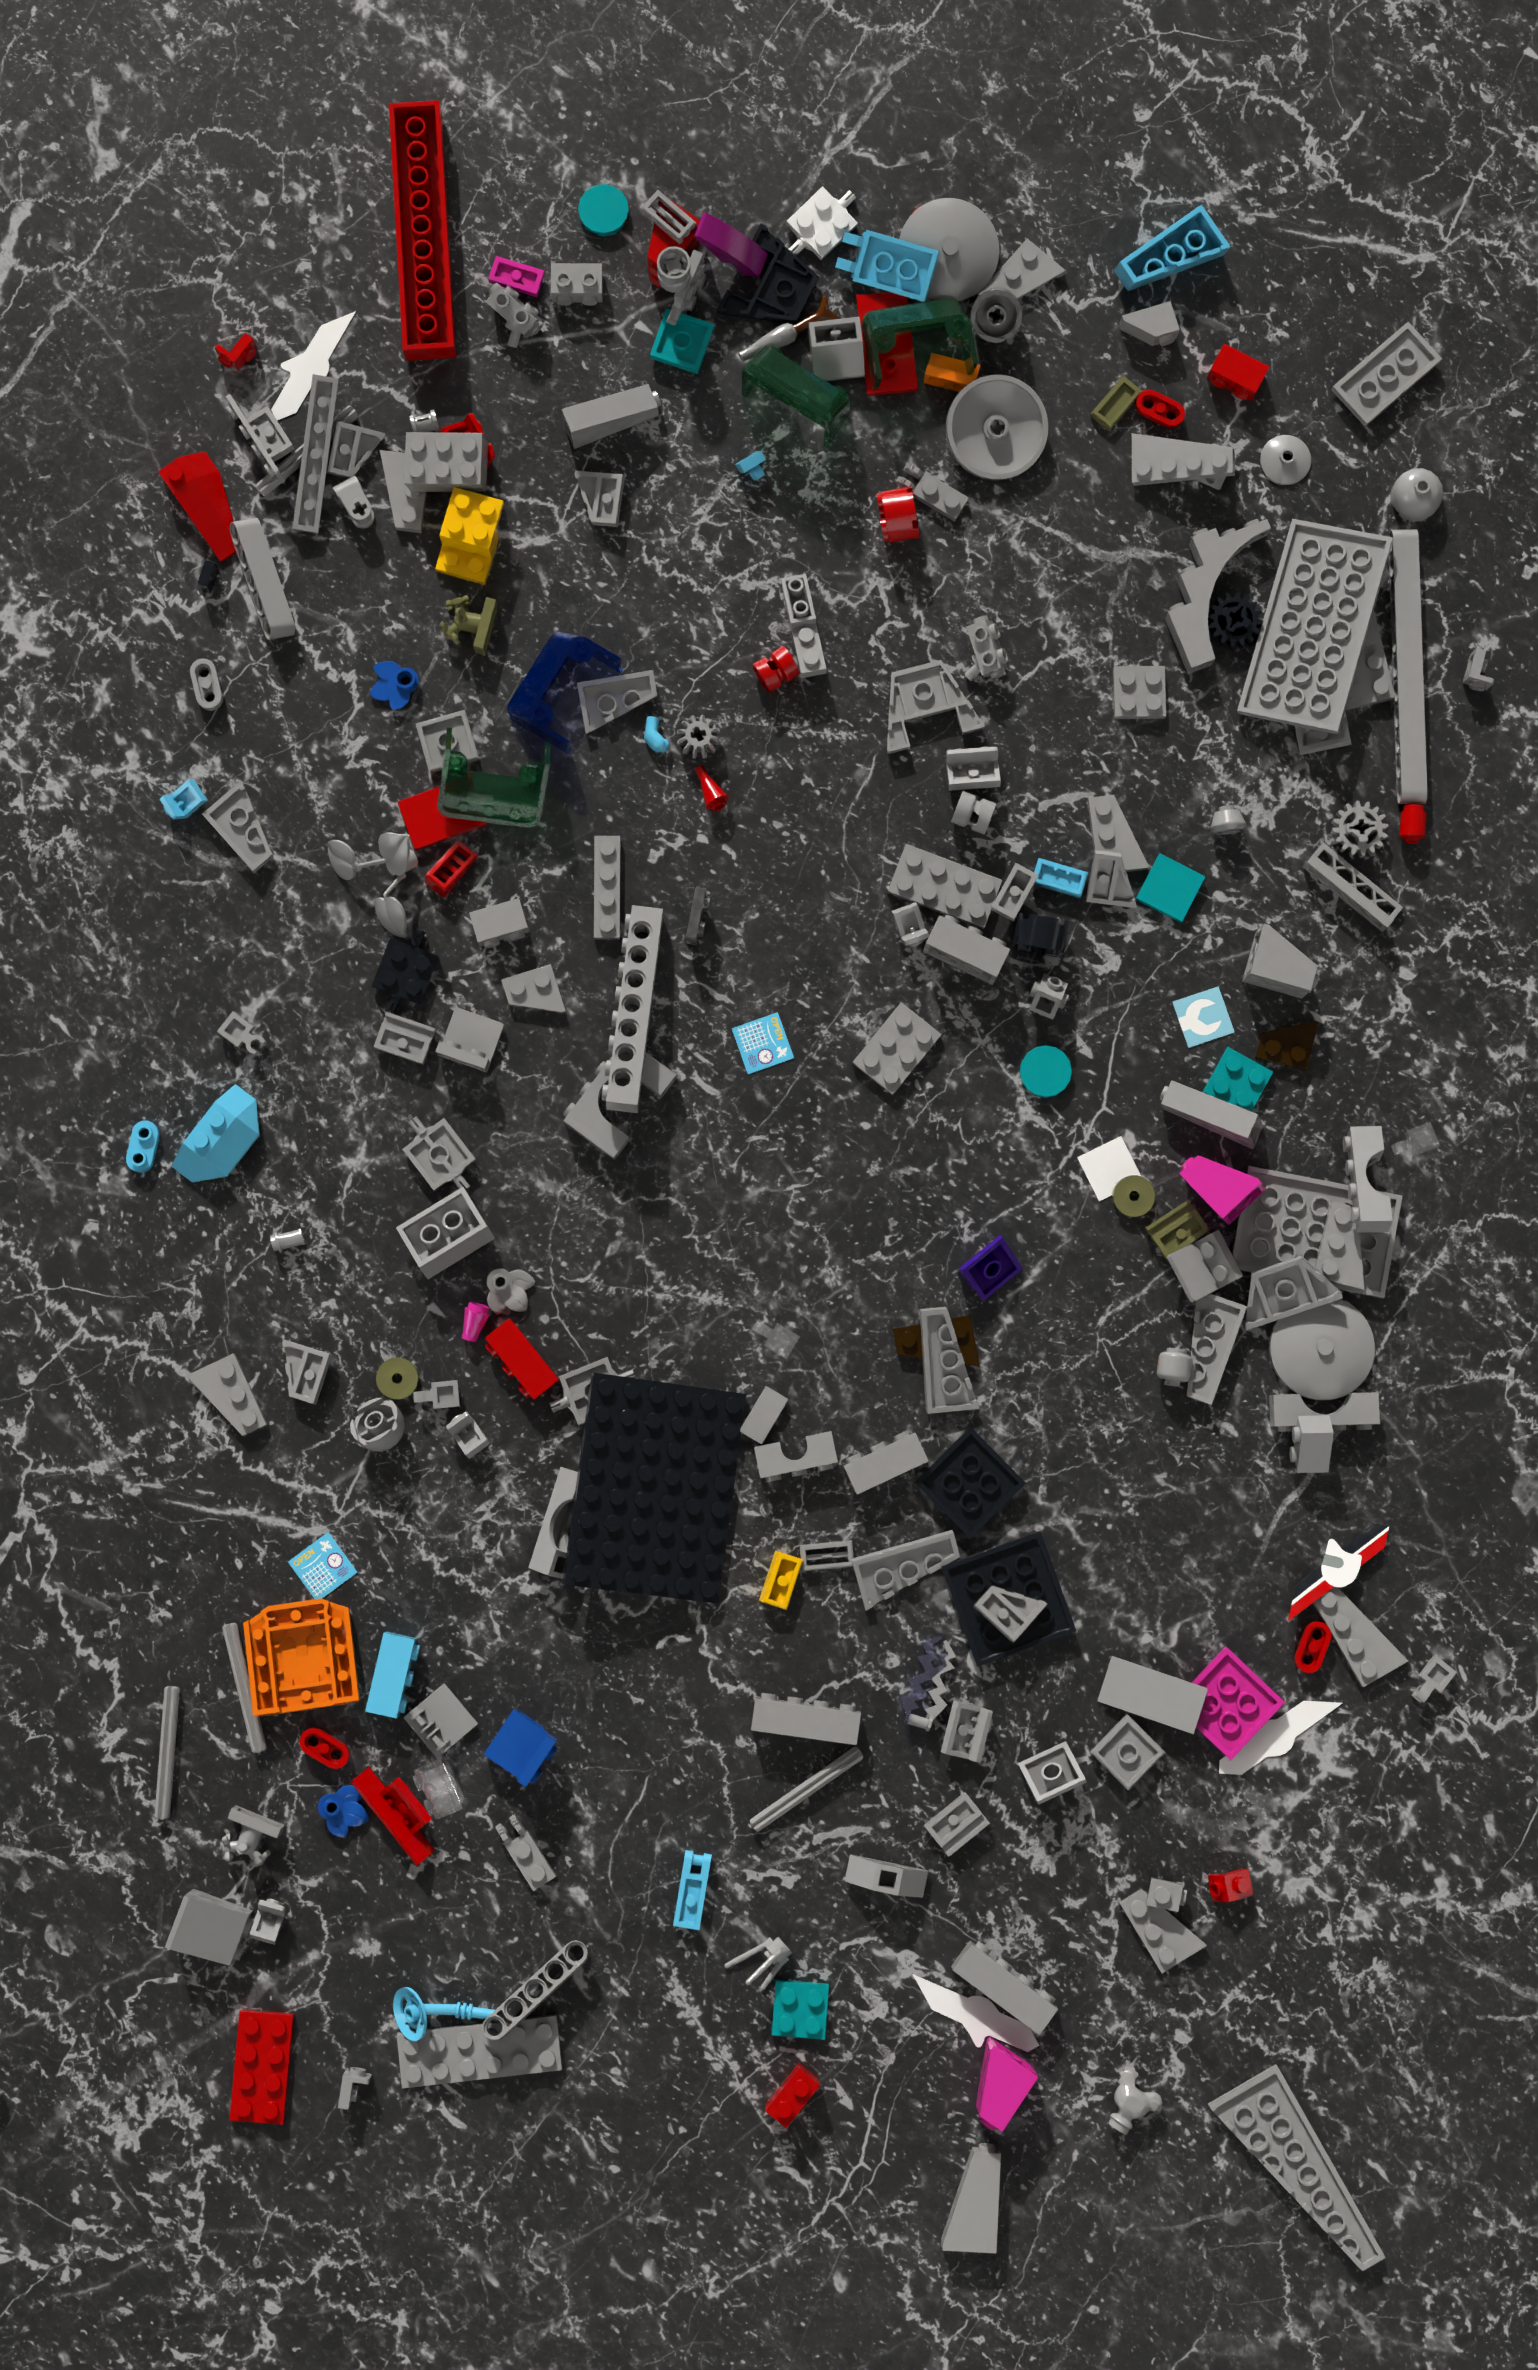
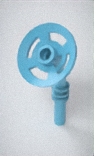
[393,1987,499,2041]

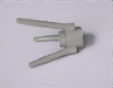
[724,1937,792,1990]

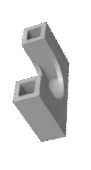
[563,1051,677,1160]

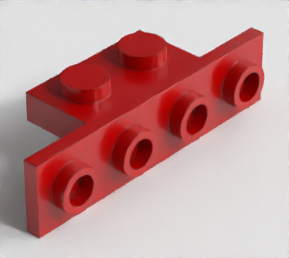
[351,1767,435,1866]

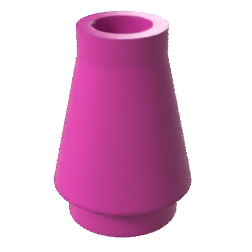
[461,1302,490,1342]

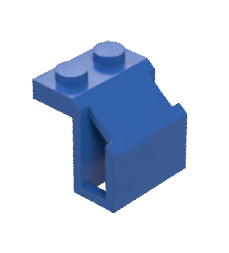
[484,1708,558,1787]

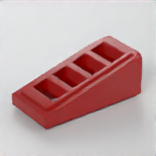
[425,840,478,898]

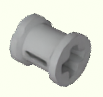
[409,410,440,433]

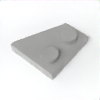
[575,471,625,527]
[1086,850,1136,908]
[501,964,566,1014]
[282,1339,332,1405]
[973,1586,1047,1642]

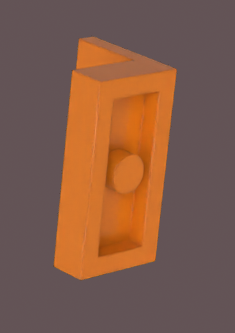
[923,353,980,392]

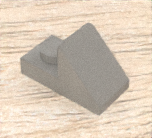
[991,863,1038,921]

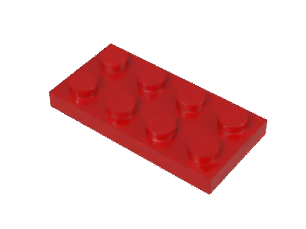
[229,2009,294,2125]

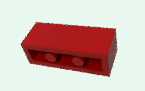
[485,1318,560,1400]

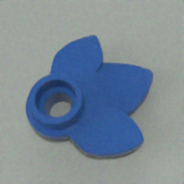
[370,661,419,710]
[317,1785,369,1838]

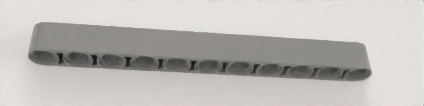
[1389,529,1427,804]

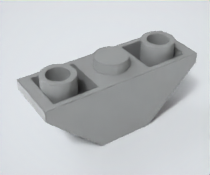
[845,1854,928,1898]

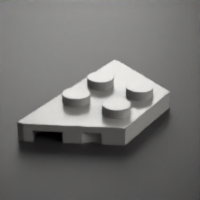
[1245,1256,1343,1330]

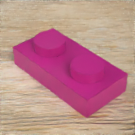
[488,256,545,298]

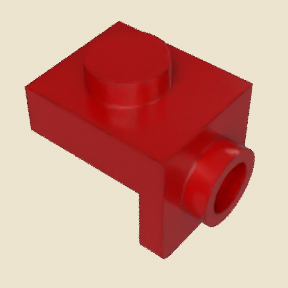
[215,333,257,371]
[1208,1869,1253,1902]

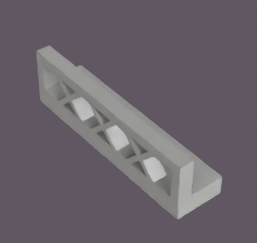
[1303,842,1403,932]

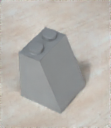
[1242,924,1319,999]
[165,1889,254,1966]

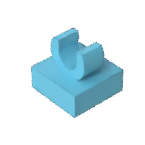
[735,451,766,481]

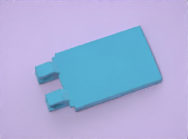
[835,230,941,302]

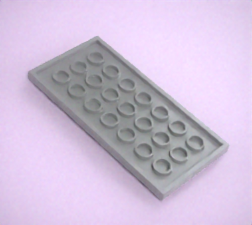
[1237,519,1393,735]

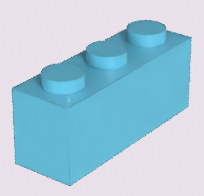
[365,1631,420,1718]

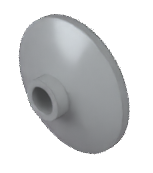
[1260,435,1311,485]

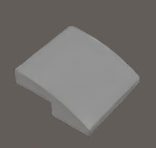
[1295,712,1352,755]

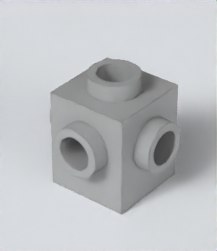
[1029,974,1069,1020]

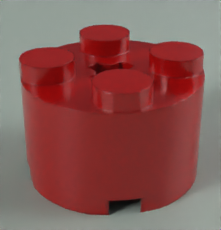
[876,486,920,543]

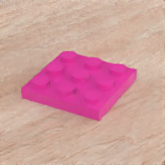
[1191,1646,1285,1760]

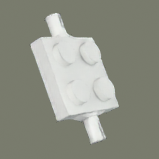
[786,186,858,260]

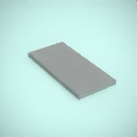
[1097,1656,1208,1734]

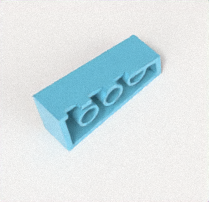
[1113,204,1230,291]

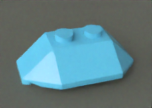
[171,1084,260,1183]

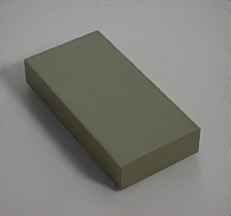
[1090,375,1142,432]

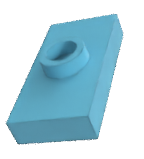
[1033,858,1088,898]

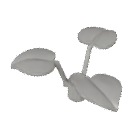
[327,832,418,938]

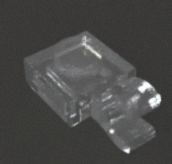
[1390,1122,1440,1156]
[752,1321,800,1359]

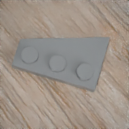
[380,450,427,533]
[202,781,274,873]
[1087,795,1149,872]
[1314,1201,1364,1291]
[186,1353,268,1436]
[1119,1889,1207,1973]

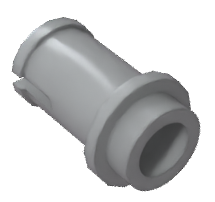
[270,1228,305,1253]

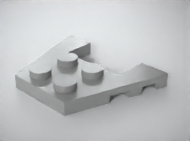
[887,660,985,754]

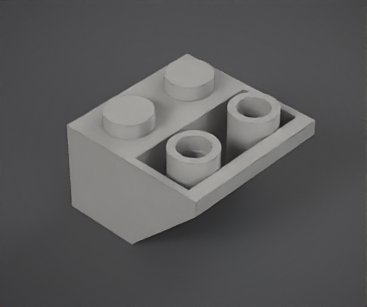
[808,317,865,383]

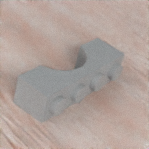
[1343,1126,1393,1232]
[1269,1392,1380,1432]
[528,1467,578,1579]

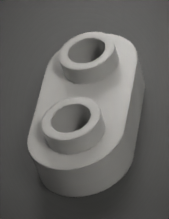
[190,658,223,711]

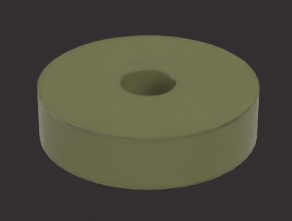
[1112,1175,1155,1217]
[376,1357,419,1400]

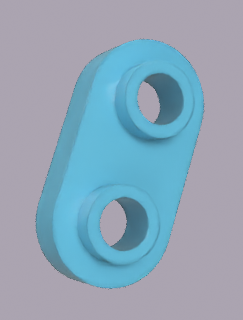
[126,1121,160,1173]

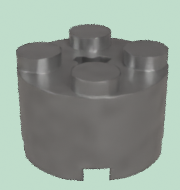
[971,288,1022,343]

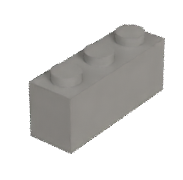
[843,1430,928,1495]

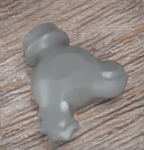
[1108,2067,1162,2135]

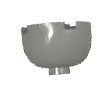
[1390,468,1443,522]
[350,1398,405,1452]

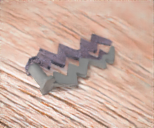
[899,1636,956,1731]

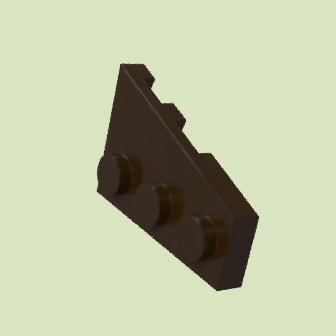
[892,1315,980,1367]

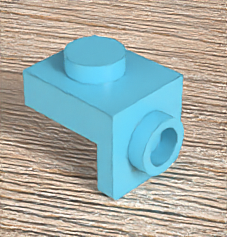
[160,779,207,820]

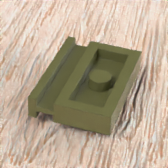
[1145,1199,1210,1260]

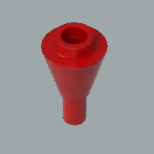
[695,765,729,812]

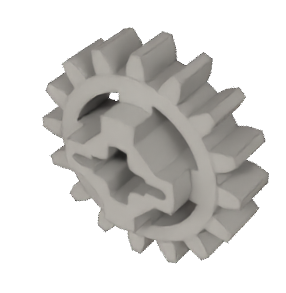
[1331,801,1388,858]

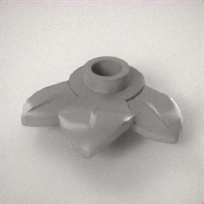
[486,1268,535,1315]

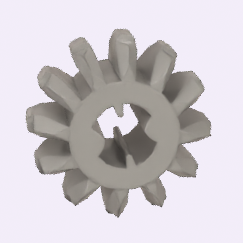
[677,715,720,759]

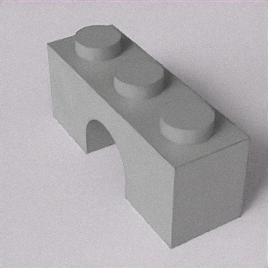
[754,1431,838,1482]

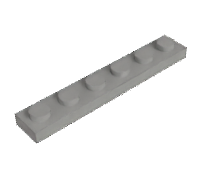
[292,374,338,534]

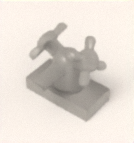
[222,1805,285,1870]

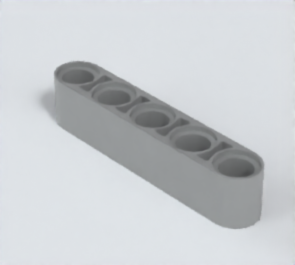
[230,518,295,640]
[482,1940,589,2041]

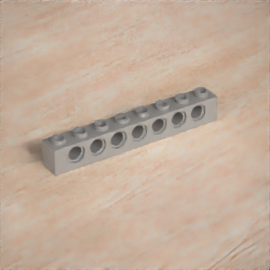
[602,905,663,1113]

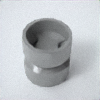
[657,246,691,293]
[951,791,997,835]

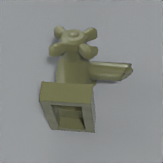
[440,595,498,655]

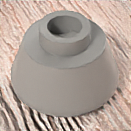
[1211,805,1246,835]

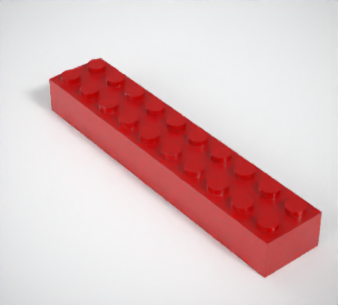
[389,100,457,361]

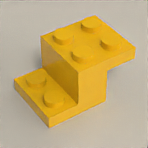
[435,487,504,585]

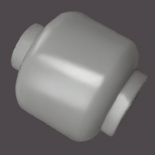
[1156,1348,1193,1387]

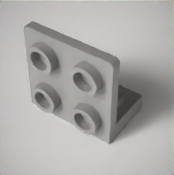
[435,1007,504,1073]
[1167,1230,1243,1302]

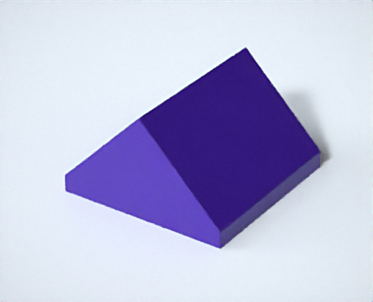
[957,1235,1023,1301]

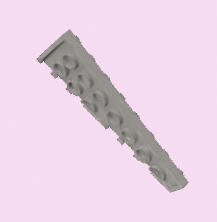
[1208,2064,1386,2271]

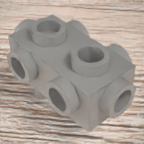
[485,283,544,348]
[965,615,1008,681]

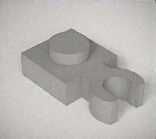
[217,1011,267,1056]

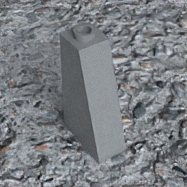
[562,384,661,449]
[1160,1080,1263,1149]
[941,2143,1001,2254]

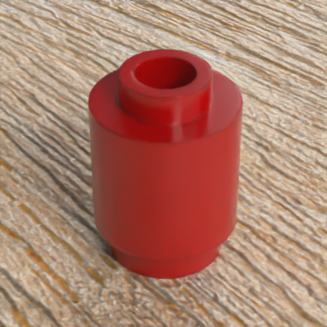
[1399,804,1427,844]

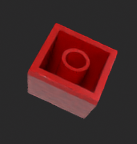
[647,201,700,288]

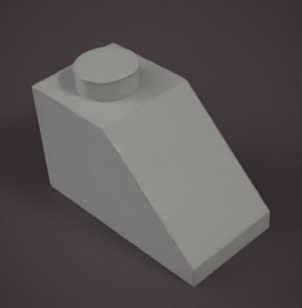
[1119,301,1180,346]

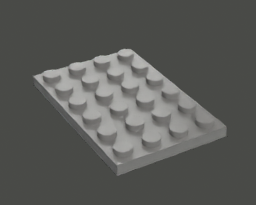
[1231,1166,1402,1299]

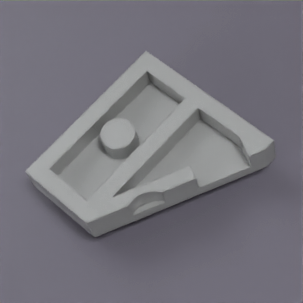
[326,421,385,479]

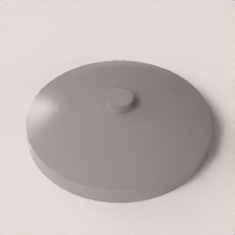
[899,198,999,304]
[946,375,1048,480]
[1269,1299,1375,1401]

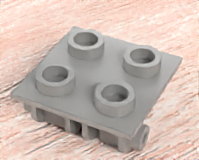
[404,1683,478,1758]

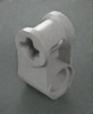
[333,476,375,529]

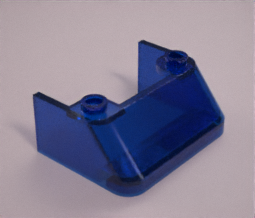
[507,632,623,755]

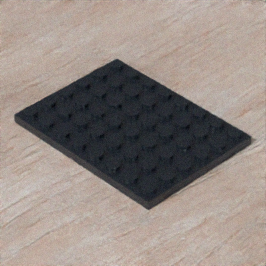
[562,1372,747,1604]

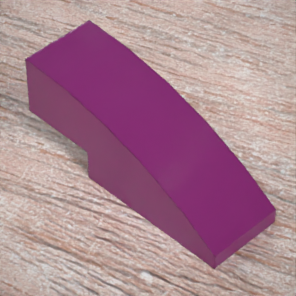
[694,213,768,277]

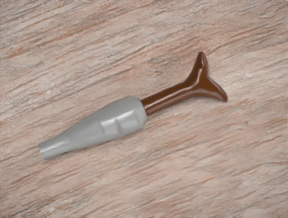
[738,295,840,362]

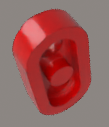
[1135,390,1185,429]
[1294,1621,1331,1673]
[299,1728,350,1769]

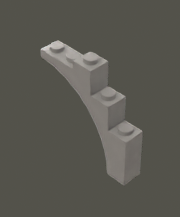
[1165,519,1271,674]

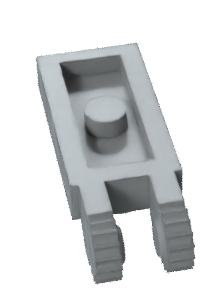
[895,463,969,521]
[495,1814,556,1891]

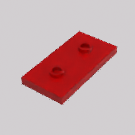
[856,292,918,396]

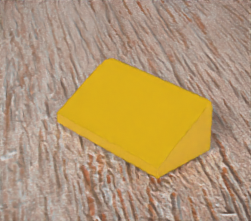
[759,1551,803,1610]

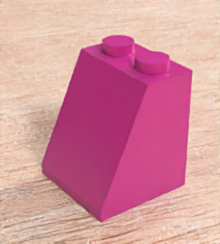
[1179,1155,1267,1225]
[976,2036,1038,2132]

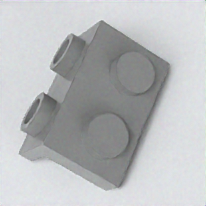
[946,747,1001,791]
[941,1700,993,1763]

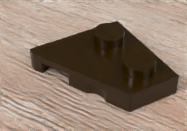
[1255,1021,1318,1071]

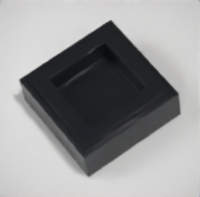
[197,560,219,594]

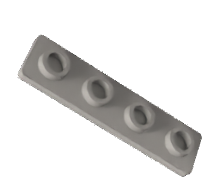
[226,394,295,484]

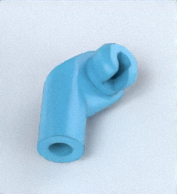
[644,716,670,753]

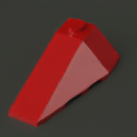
[158,451,236,563]

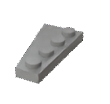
[1313,1587,1408,1687]

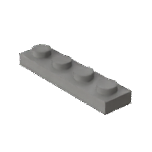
[594,836,621,940]

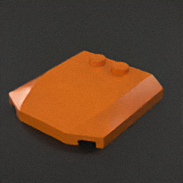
[243,1598,360,1717]

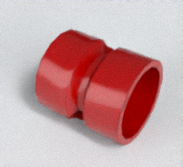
[752,646,800,693]

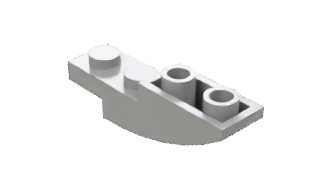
[781,574,827,678]

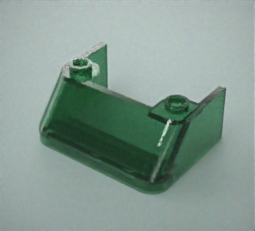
[861,298,978,390]
[742,346,851,448]
[437,727,550,828]

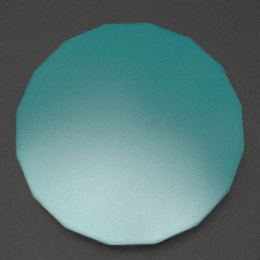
[578,184,629,236]
[1019,1045,1072,1098]

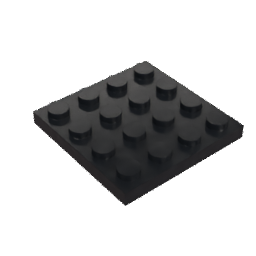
[941,1531,1076,1667]

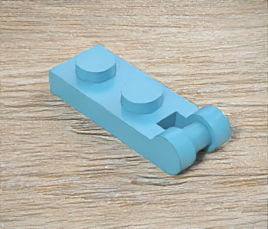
[673,1850,712,1930]

